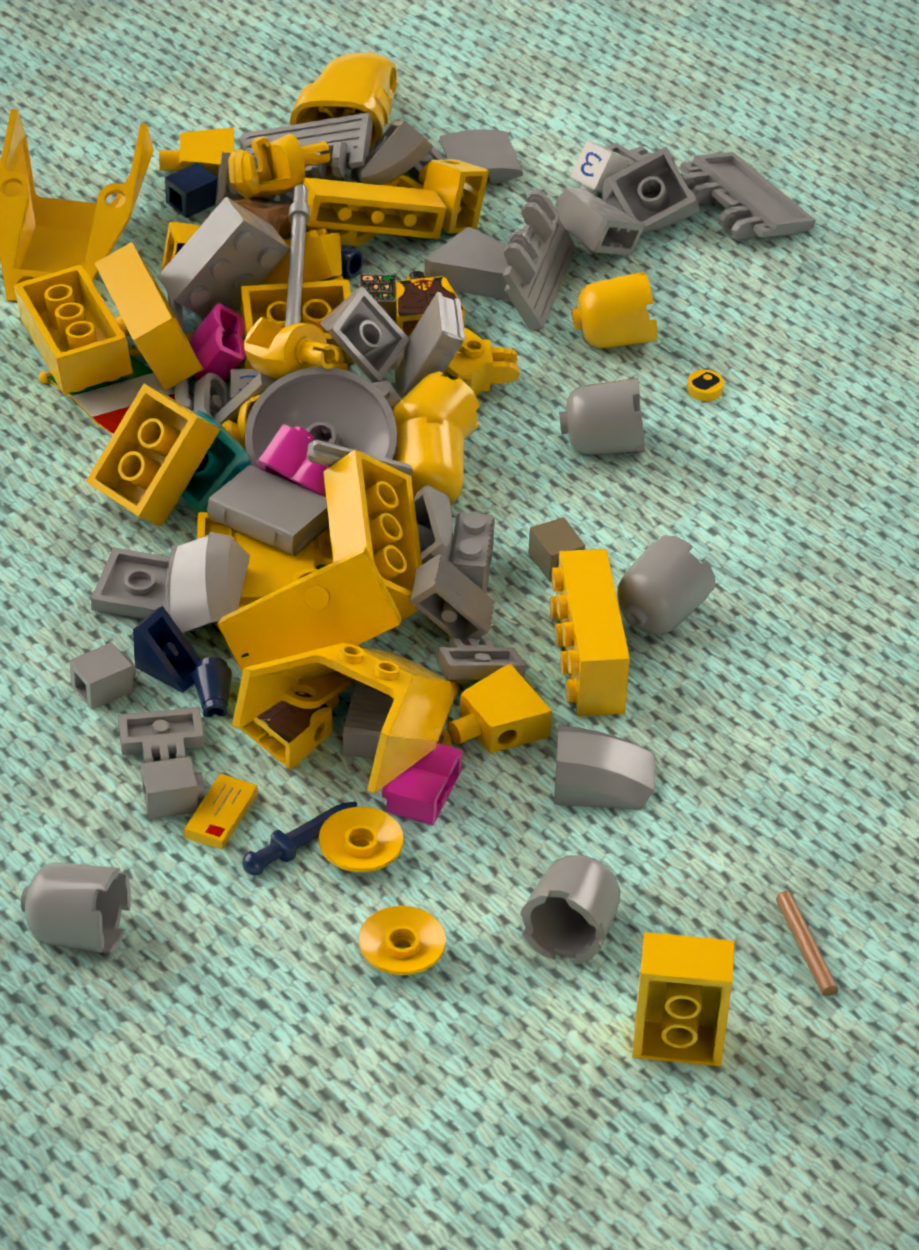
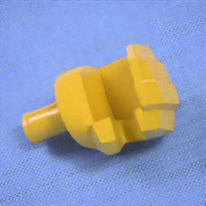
[228,133,330,198]
[244,317,339,380]

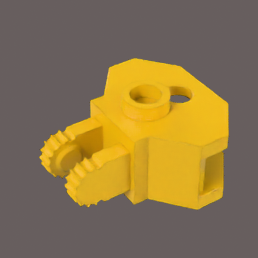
[442,328,520,396]

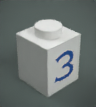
[570,140,630,197]

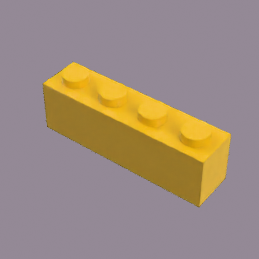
[303,178,447,239]

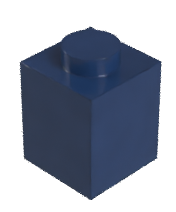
[165,162,218,218]

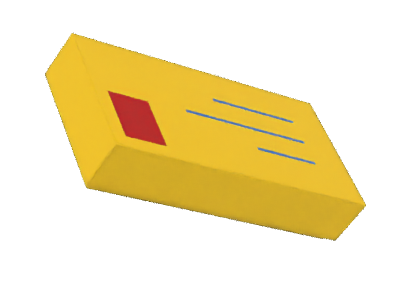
[184,773,258,850]

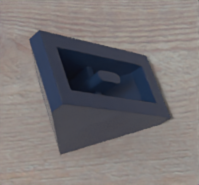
[133,606,201,693]

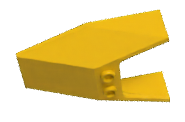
[0,109,154,302]
[232,643,460,794]

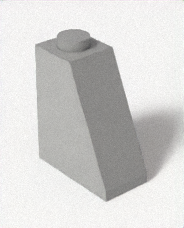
[556,187,645,256]
[424,227,511,301]

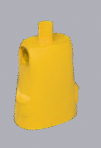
[290,52,398,148]

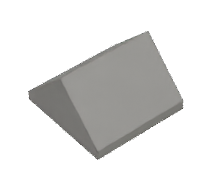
[320,286,410,382]

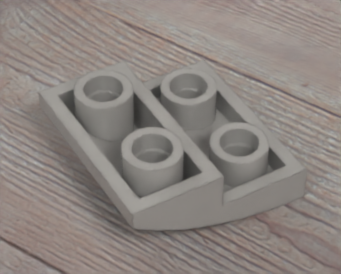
[439,129,523,186]

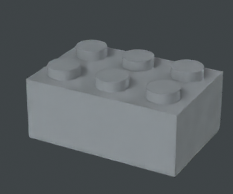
[157,197,290,319]

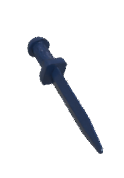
[242,801,357,875]

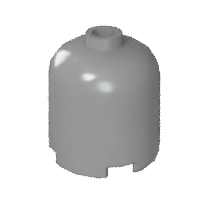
[559,378,645,455]
[617,535,715,635]
[520,855,621,964]
[21,862,131,954]

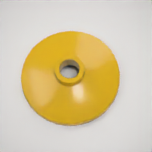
[319,807,404,872]
[359,906,446,975]

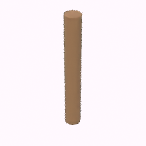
[776,891,839,996]

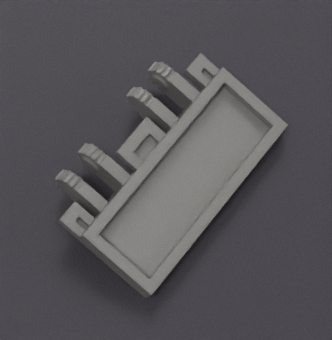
[240,112,373,179]
[679,152,816,240]
[503,189,576,331]

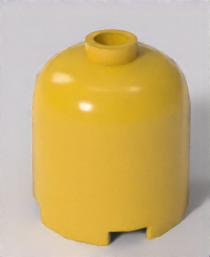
[571,272,657,348]
[392,371,480,440]
[395,417,464,506]

